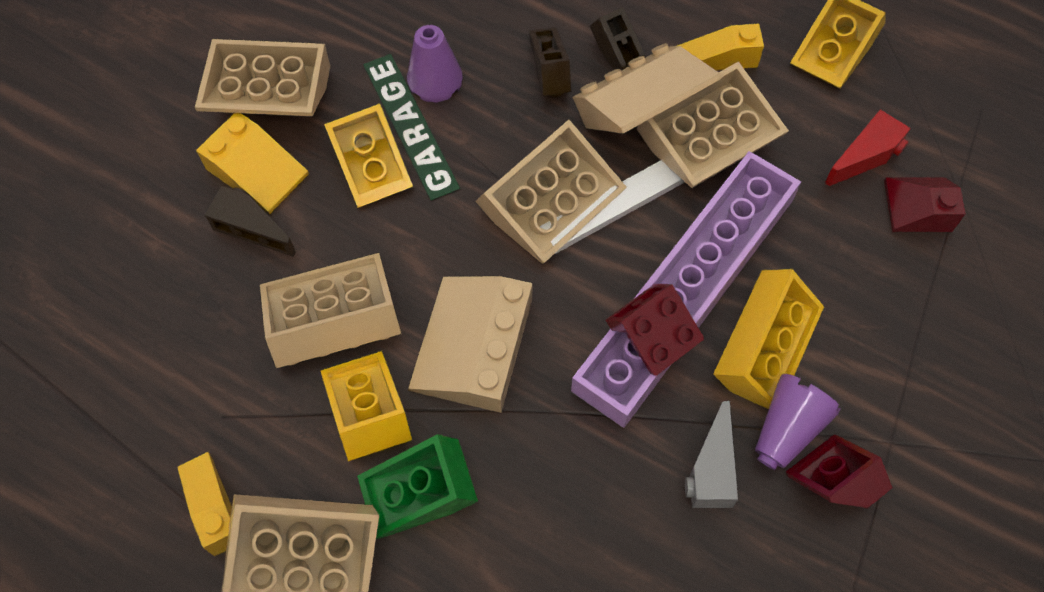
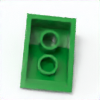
[357,434,478,539]

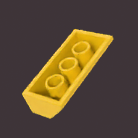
[713,269,824,409]

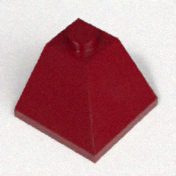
[884,177,966,232]
[786,434,892,508]

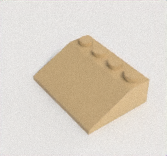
[195,39,330,116]
[573,43,722,133]
[637,62,789,188]
[475,120,627,264]
[260,253,401,368]
[408,276,532,413]
[222,494,379,592]

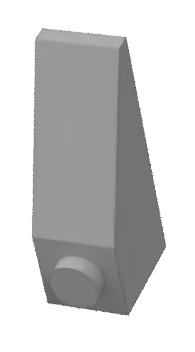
[685,401,738,508]

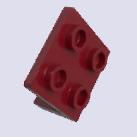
[605,284,704,376]

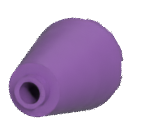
[407,25,463,102]
[755,374,841,470]

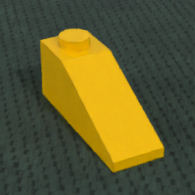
[677,24,764,70]
[177,452,232,556]

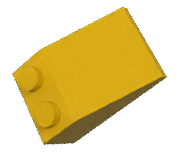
[790,0,886,89]
[324,104,413,208]
[196,113,309,214]
[321,351,412,461]

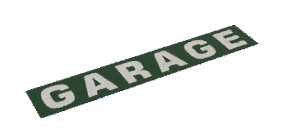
[363,54,460,200]

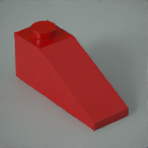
[825,109,911,186]

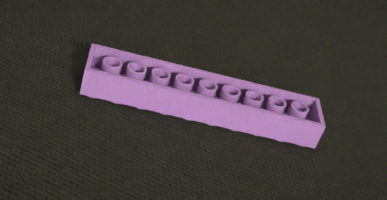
[571,151,801,428]

